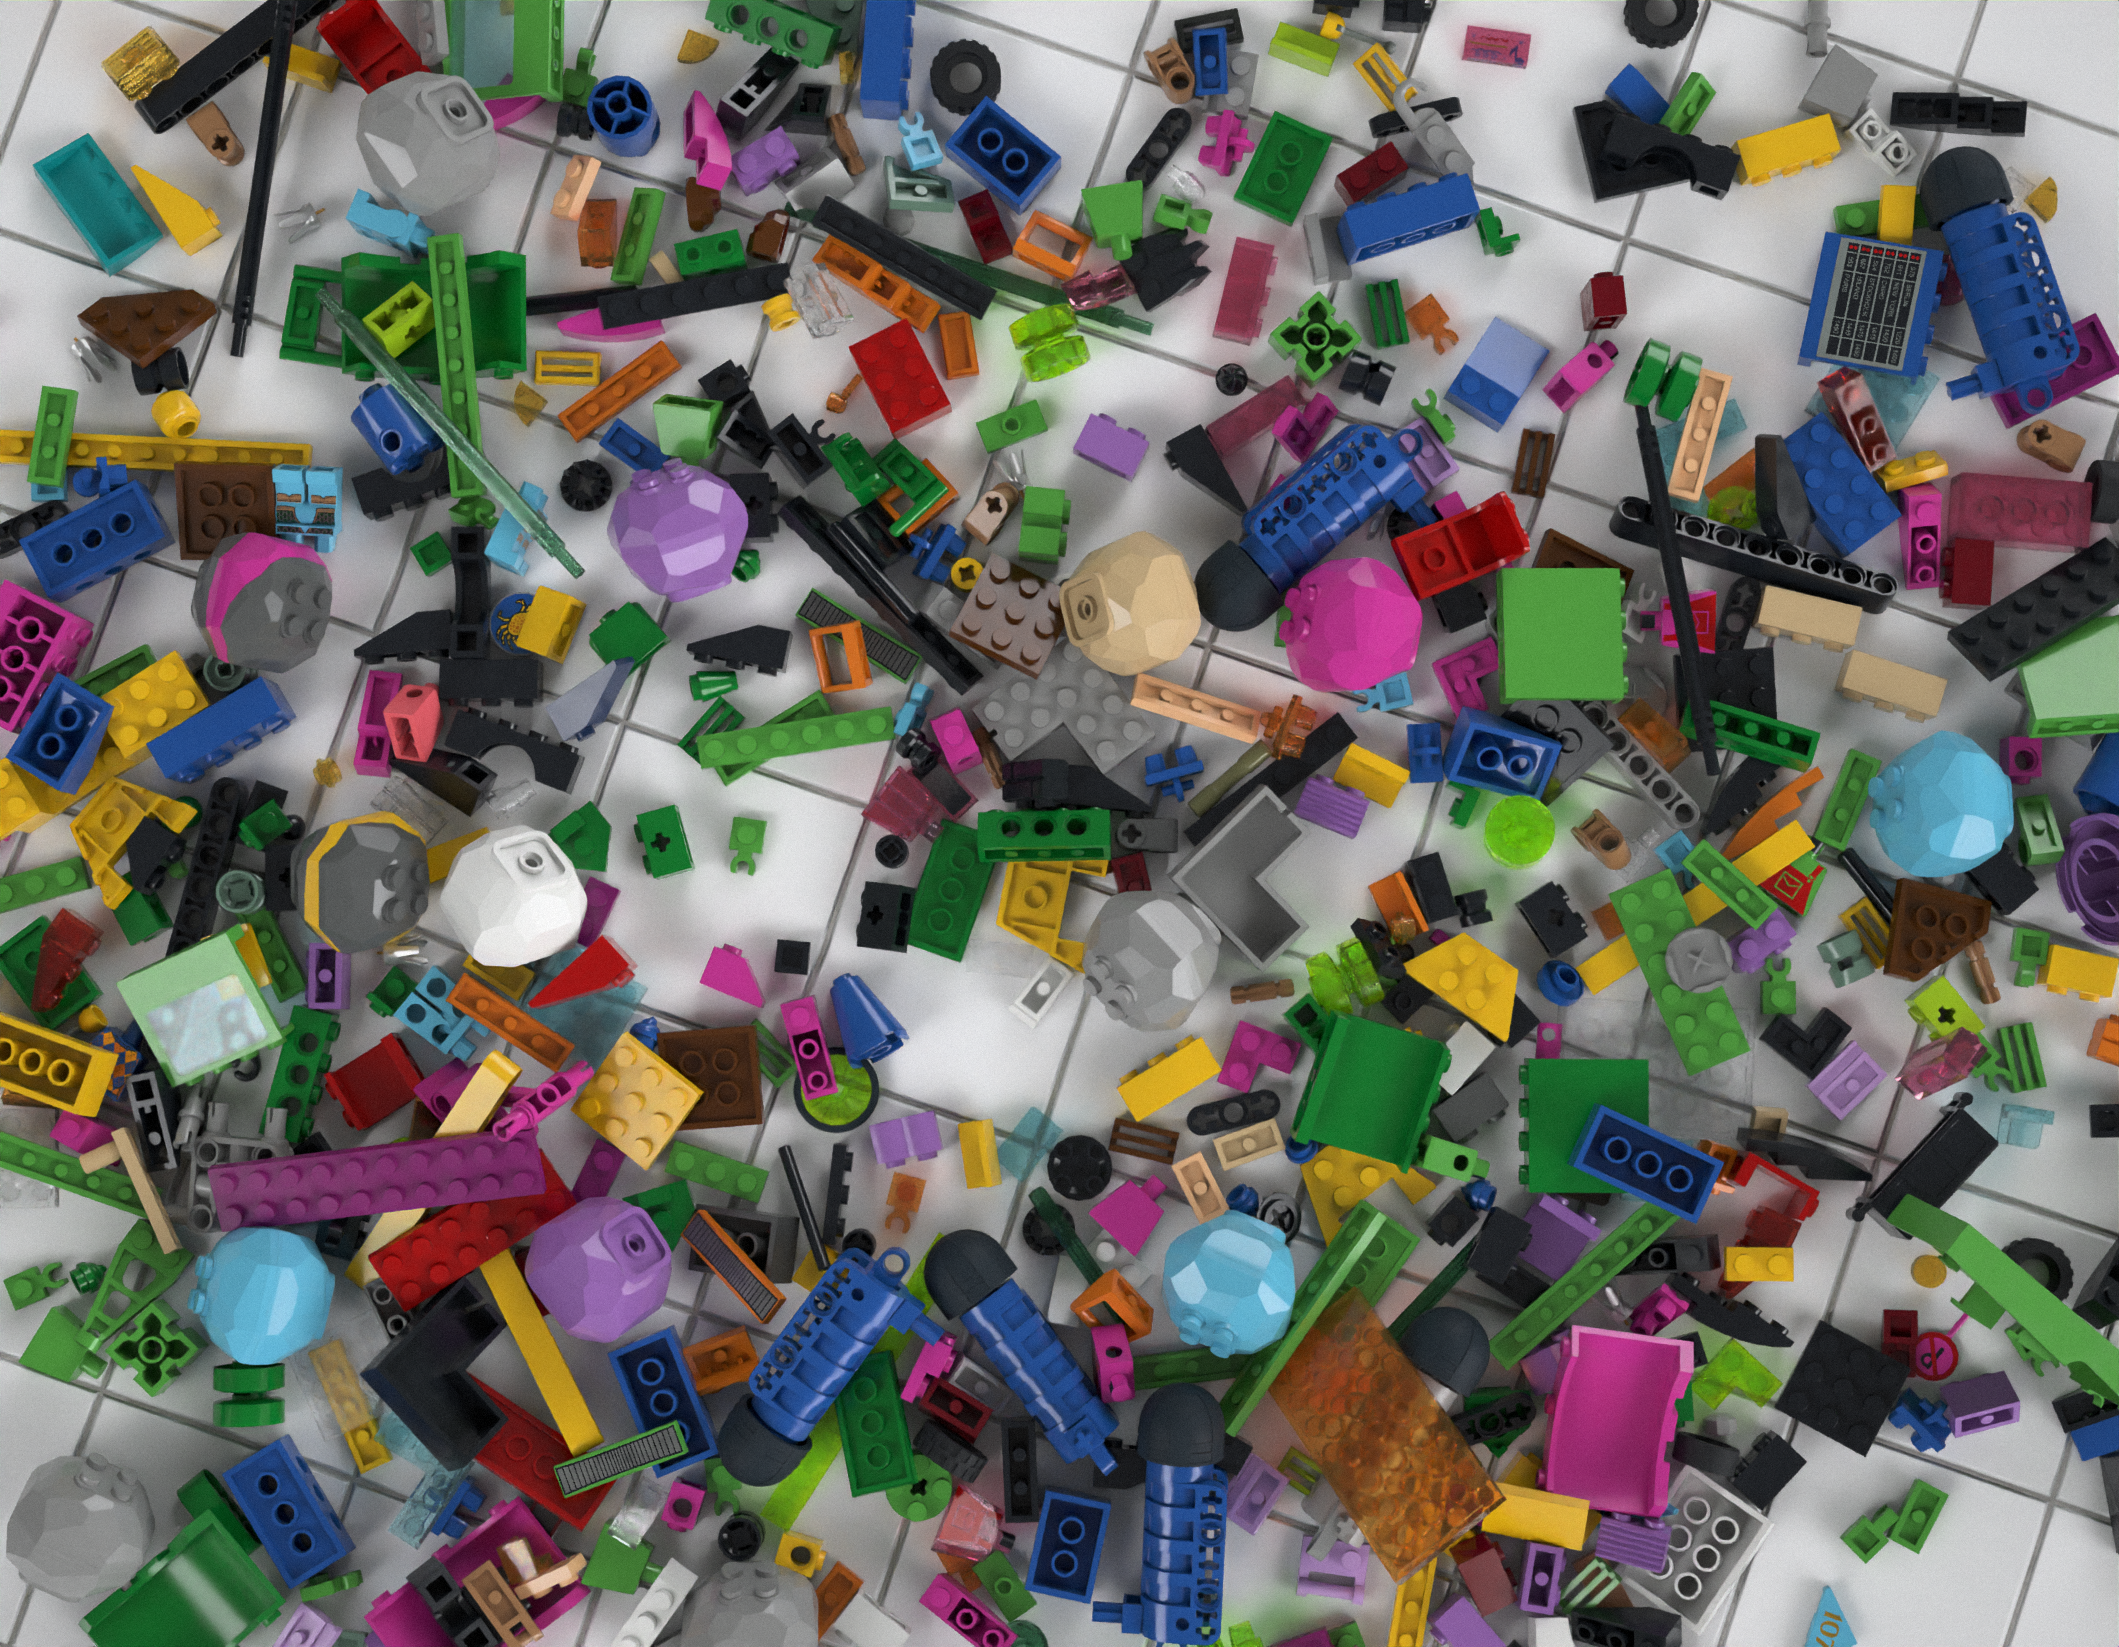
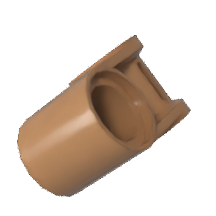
[1143,37,1195,104]
[186,101,245,167]
[2016,420,2086,473]
[961,482,1019,546]
[1570,809,1631,870]

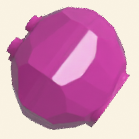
[1279,557,1423,692]

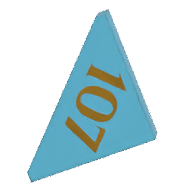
[1805,1585,1858,1647]

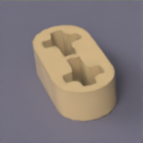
[649,250,684,284]

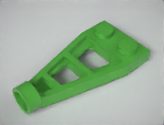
[73,1218,195,1354]

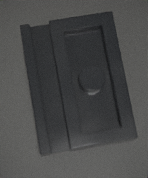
[840,498,915,571]

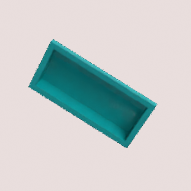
[32,133,163,277]

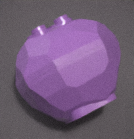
[607,458,748,602]
[525,1197,672,1343]

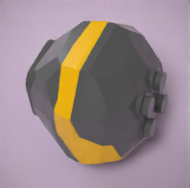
[291,811,430,954]

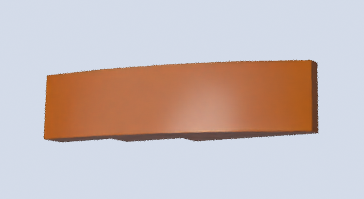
[812,234,941,333]
[1719,766,1824,861]

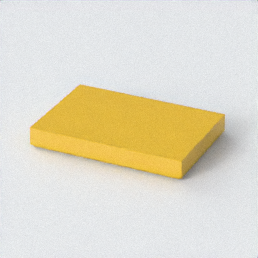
[1481,1481,1590,1551]

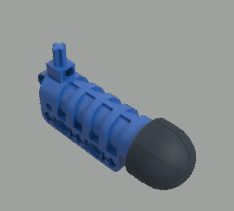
[1920,146,2080,415]
[1194,424,1438,632]
[924,1229,1120,1476]
[718,1247,945,1487]
[1092,1382,1228,1647]

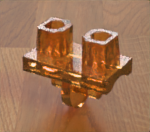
[1259,694,1317,760]

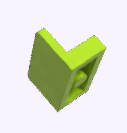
[1268,21,1340,77]

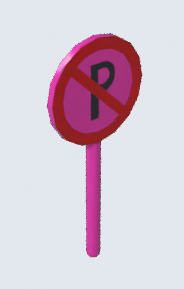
[1916,1313,1970,1381]

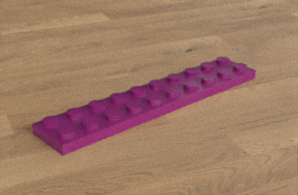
[207,1127,547,1232]

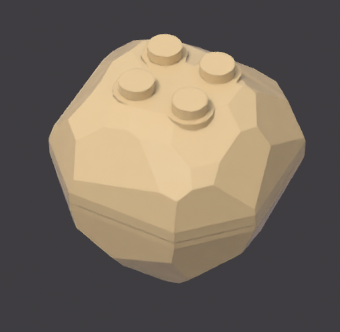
[1059,531,1201,676]

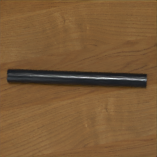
[778,1145,831,1272]

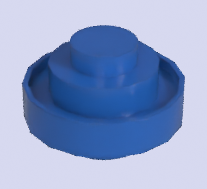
[1536,960,1584,1007]

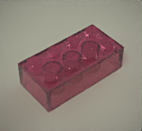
[1947,472,2093,554]

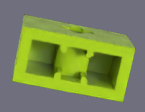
[362,281,435,361]
[1904,975,1986,1052]

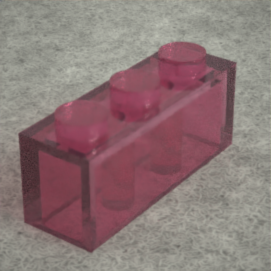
[1212,237,1278,346]
[1205,375,1306,461]
[1894,1026,1988,1101]

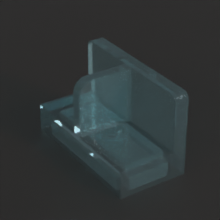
[1996,1104,2055,1149]
[997,1106,1064,1183]

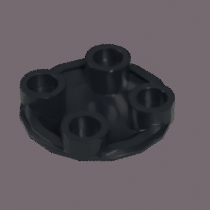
[1047,1135,1113,1201]

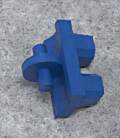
[73,457,128,498]
[908,523,966,584]
[1406,722,1444,784]
[1144,745,1204,803]
[1888,1387,1951,1453]
[427,1475,487,1540]

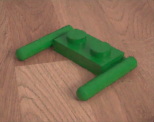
[279,264,342,368]
[845,438,949,537]

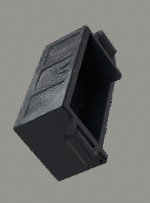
[1845,1092,1999,1240]

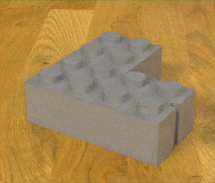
[971,637,1156,776]
[1167,784,1312,973]

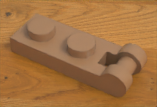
[461,1559,544,1647]

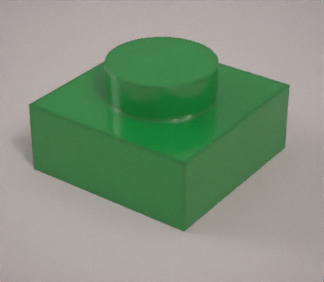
[410,531,452,577]

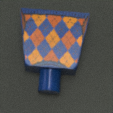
[89,1019,149,1102]

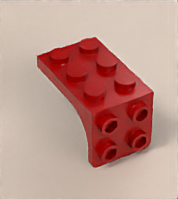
[316,0,432,95]
[1390,491,1530,602]

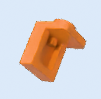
[1701,1139,1739,1195]

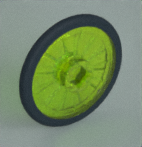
[793,1047,879,1133]

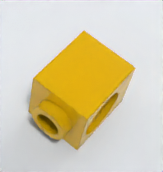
[774,1529,827,1578]

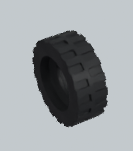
[1623,0,1699,49]
[930,39,1001,116]
[2001,1238,2074,1301]
[913,1419,988,1483]

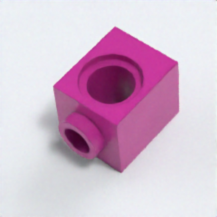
[1999,736,2042,785]
[661,1477,708,1532]

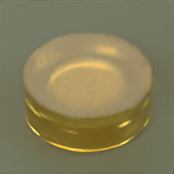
[839,51,854,85]
[1911,1254,1947,1288]

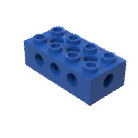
[19,479,176,603]
[222,1434,356,1589]

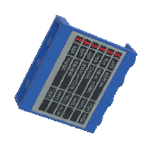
[1797,231,1948,385]

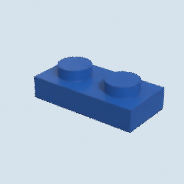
[598,418,672,473]

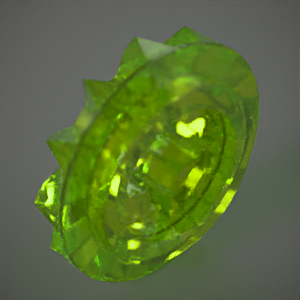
[1707,486,1758,531]

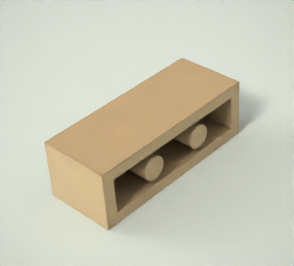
[1751,585,1862,653]
[1834,649,1948,723]

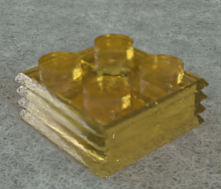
[101,26,180,101]

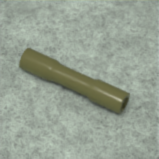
[1187,739,1273,818]

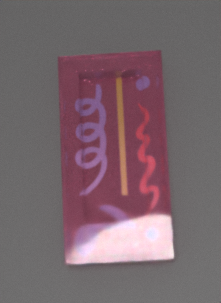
[1462,25,1531,69]

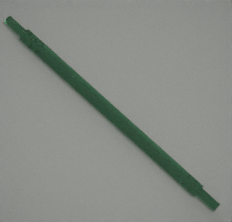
[784,202,1154,336]
[315,288,585,579]

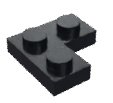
[1759,1007,1852,1080]

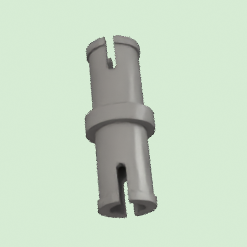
[1804,0,1831,58]
[172,1084,209,1152]

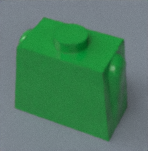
[589,601,671,678]

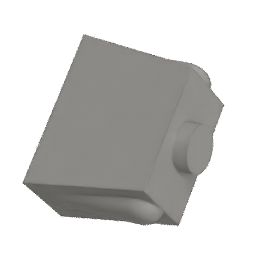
[1797,44,1878,128]

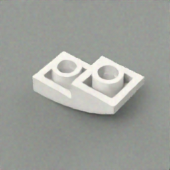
[1843,108,1918,177]

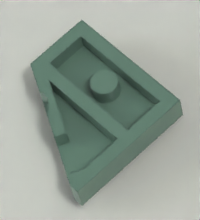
[805,0,863,56]
[883,156,955,213]

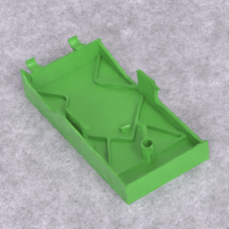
[1886,1193,2119,1410]

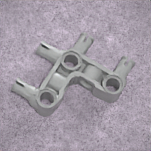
[164,1102,294,1234]

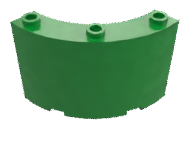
[341,250,527,385]
[78,1509,286,1647]

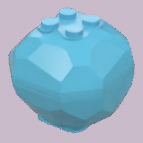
[1868,730,2014,877]
[1161,1210,1295,1358]
[187,1226,335,1365]

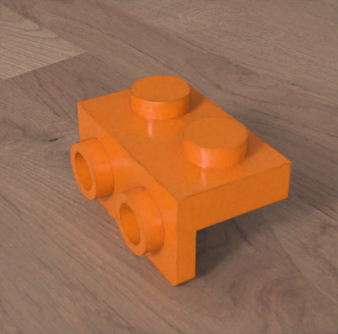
[683,1325,760,1396]

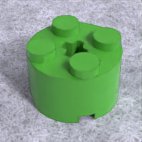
[886,1449,953,1522]

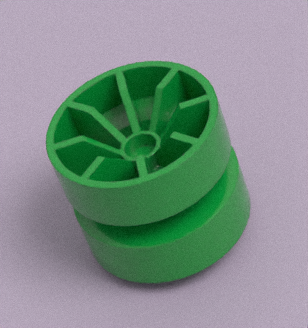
[1623,338,1703,422]
[213,1360,285,1427]

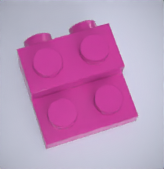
[900,1330,958,1403]

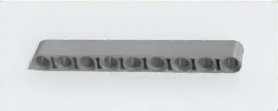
[1485,609,1700,830]

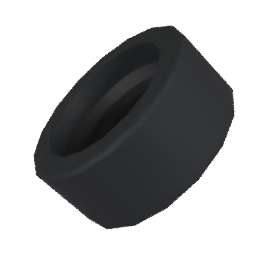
[2081,460,2119,524]
[1672,1431,1740,1477]

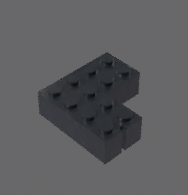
[359,1276,509,1472]

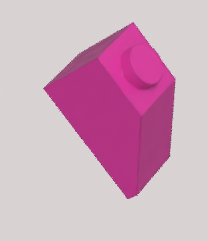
[699,943,766,1008]
[49,1110,122,1167]

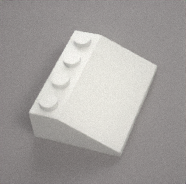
[1615,1465,1775,1635]

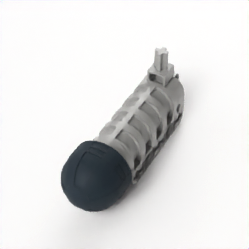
[1301,1306,1490,1562]

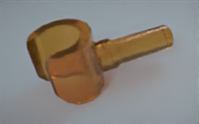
[826,374,863,414]

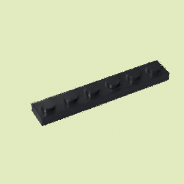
[811,194,998,320]
[596,262,794,330]
[1183,712,1358,847]

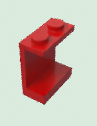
[324,1033,426,1131]
[1726,1149,1820,1221]

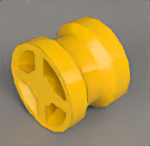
[761,293,801,332]
[951,557,983,593]

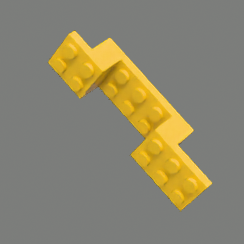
[0,650,212,841]

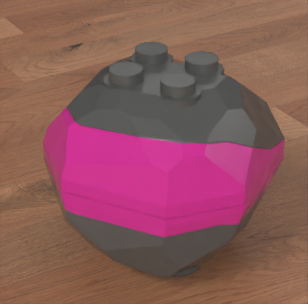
[191,532,332,674]

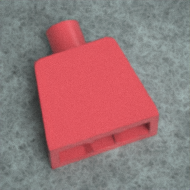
[383,683,444,762]

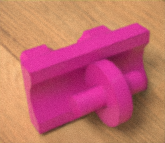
[1198,109,1255,177]
[1629,1283,1689,1336]

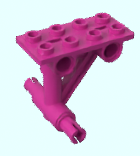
[413,1057,593,1149]

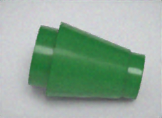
[689,671,738,703]

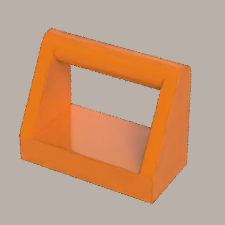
[1012,210,1093,285]
[877,458,959,537]
[808,620,873,694]
[1070,1268,1154,1351]

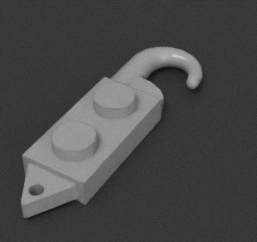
[1393,78,1475,190]

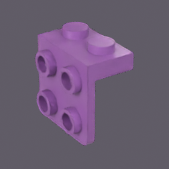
[1517,1193,1602,1281]

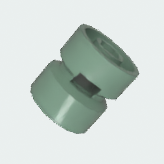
[203,653,258,694]
[216,870,266,915]
[1816,929,1875,988]

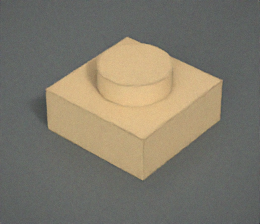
[1749,1106,1789,1134]

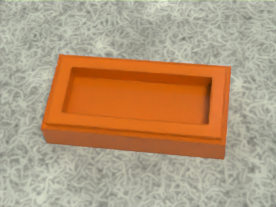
[937,311,980,380]

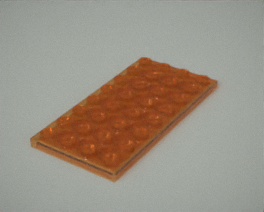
[1268,1286,1507,1585]

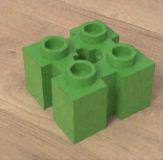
[1268,291,1362,389]
[1018,486,1071,565]
[105,1299,209,1397]

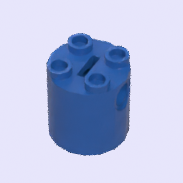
[587,75,661,158]
[350,381,446,475]
[2073,732,2119,816]

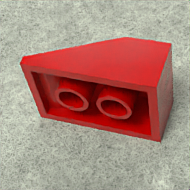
[528,935,638,1009]

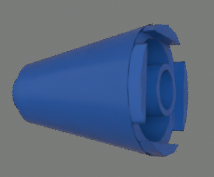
[830,973,909,1068]

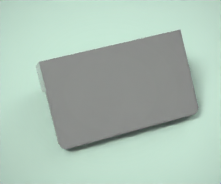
[774,146,855,222]
[1303,213,1352,286]

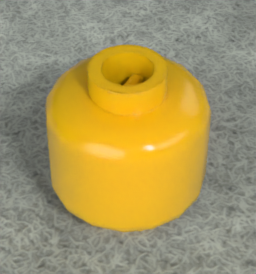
[151,390,201,439]

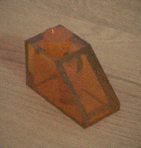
[577,199,617,269]
[1617,697,1691,774]

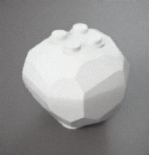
[439,825,587,967]

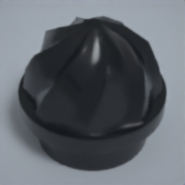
[1215,363,1248,396]

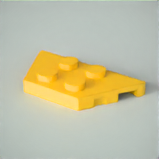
[1404,932,1519,1043]

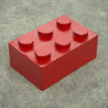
[849,318,952,439]

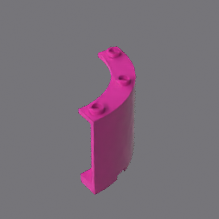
[1535,1325,1694,1518]
[364,1496,591,1647]

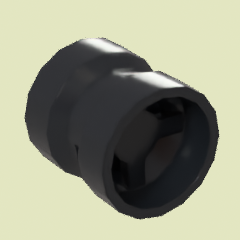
[557,104,594,141]
[896,728,942,773]
[875,835,909,869]
[1454,889,1494,928]
[842,1228,877,1263]

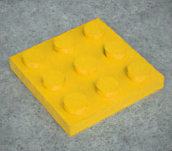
[570,1032,704,1170]

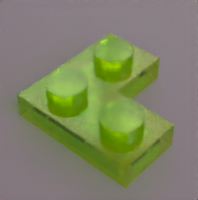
[1692,1338,1783,1411]

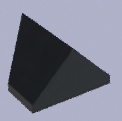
[764,83,832,136]
[714,390,773,469]

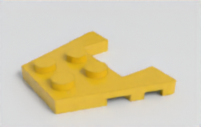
[69,775,198,910]
[996,860,1109,974]
[1299,1144,1437,1247]

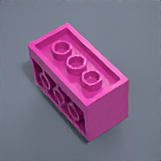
[0,579,95,734]

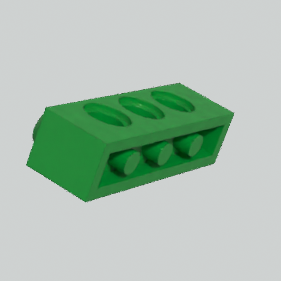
[705,0,843,69]
[1677,699,1821,773]
[977,807,1111,862]
[258,1005,341,1143]

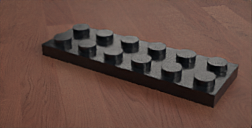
[1947,537,2119,682]

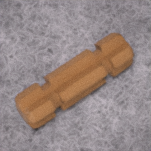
[828,113,866,176]
[971,727,1005,789]
[1964,940,2001,1004]
[1230,979,1295,1004]

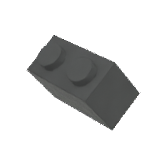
[1430,1072,1509,1144]

